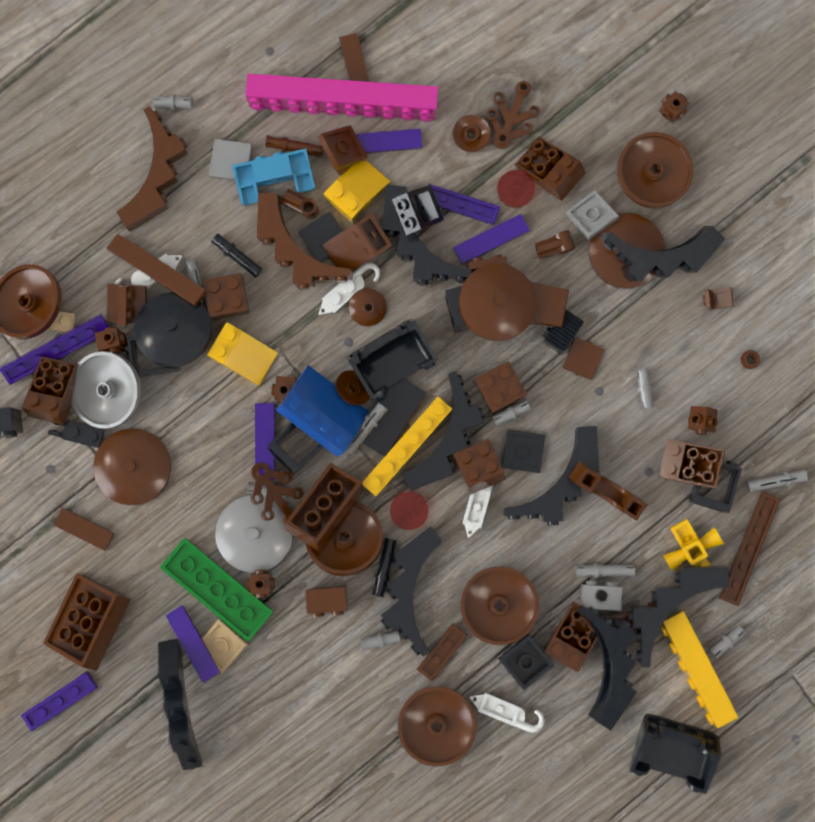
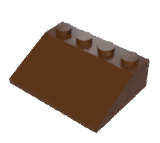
[43,573,131,671]

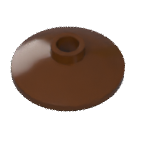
[453,115,490,152]
[349,288,387,326]
[336,370,370,405]

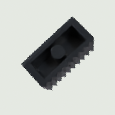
[542,309,584,355]

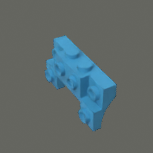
[232,149,316,206]

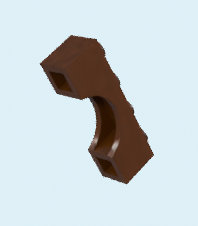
[569,461,647,521]

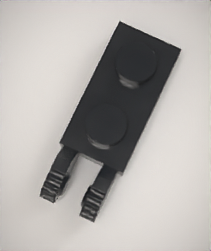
[48,421,105,448]

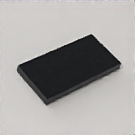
[362,378,426,457]

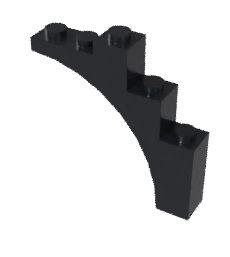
[381,185,472,286]
[599,226,725,282]
[403,371,485,491]
[503,426,599,526]
[380,527,442,657]
[628,565,729,667]
[577,605,637,731]
[158,639,203,770]

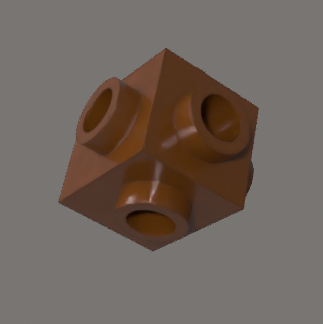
[659,91,689,123]
[95,327,127,354]
[271,376,297,404]
[688,406,718,435]
[246,570,275,598]

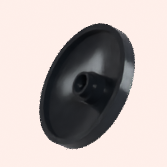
[134,292,212,367]

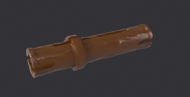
[265,135,323,158]

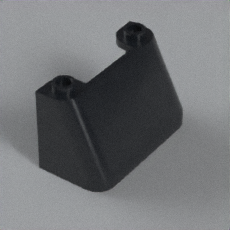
[346,319,438,400]
[630,714,722,794]

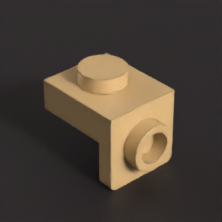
[46,311,75,332]

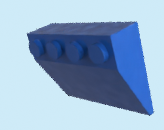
[276,365,369,457]

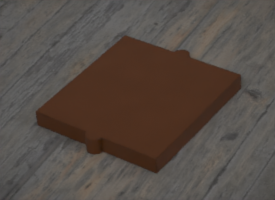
[563,337,604,380]

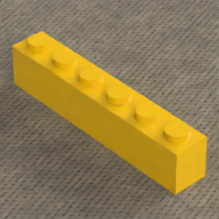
[362,397,452,497]
[660,610,739,728]

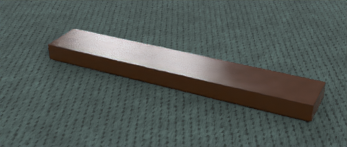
[106,234,207,307]
[719,492,781,606]

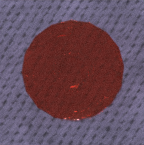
[497,170,535,208]
[390,492,428,530]

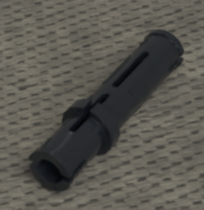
[211,233,263,278]
[372,538,397,598]

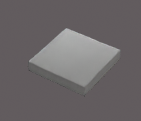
[209,139,252,180]
[565,190,619,241]

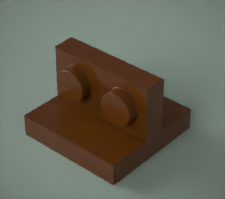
[318,125,368,175]
[107,283,147,325]

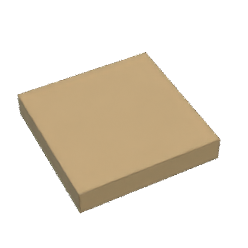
[202,618,248,674]

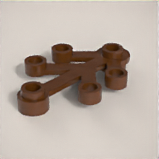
[486,81,540,149]
[250,462,304,527]

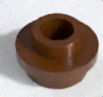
[741,350,760,369]

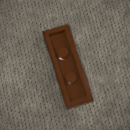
[339,33,369,82]
[53,508,115,551]
[417,623,468,681]

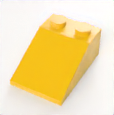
[324,160,391,223]
[207,322,278,386]

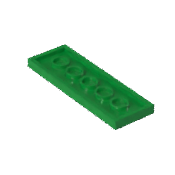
[159,538,274,642]

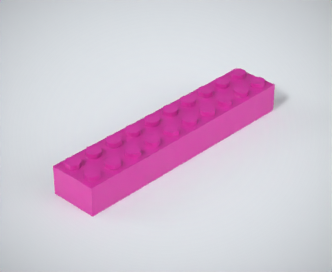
[245,74,438,122]

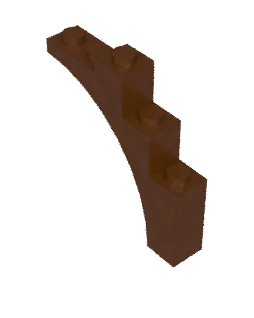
[117,106,188,232]
[257,193,353,290]

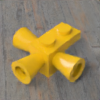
[663,518,724,572]

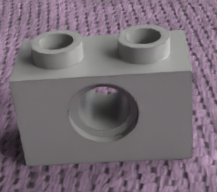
[580,581,622,611]

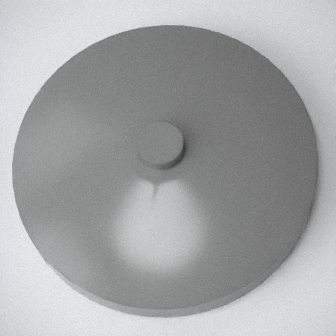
[71,351,141,429]
[215,495,293,572]

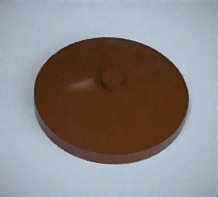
[617,132,693,208]
[589,213,665,289]
[459,263,537,341]
[0,264,62,340]
[93,428,171,505]
[306,502,383,576]
[460,566,539,645]
[398,686,476,767]

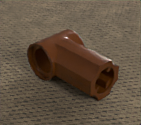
[281,188,319,219]
[535,230,575,259]

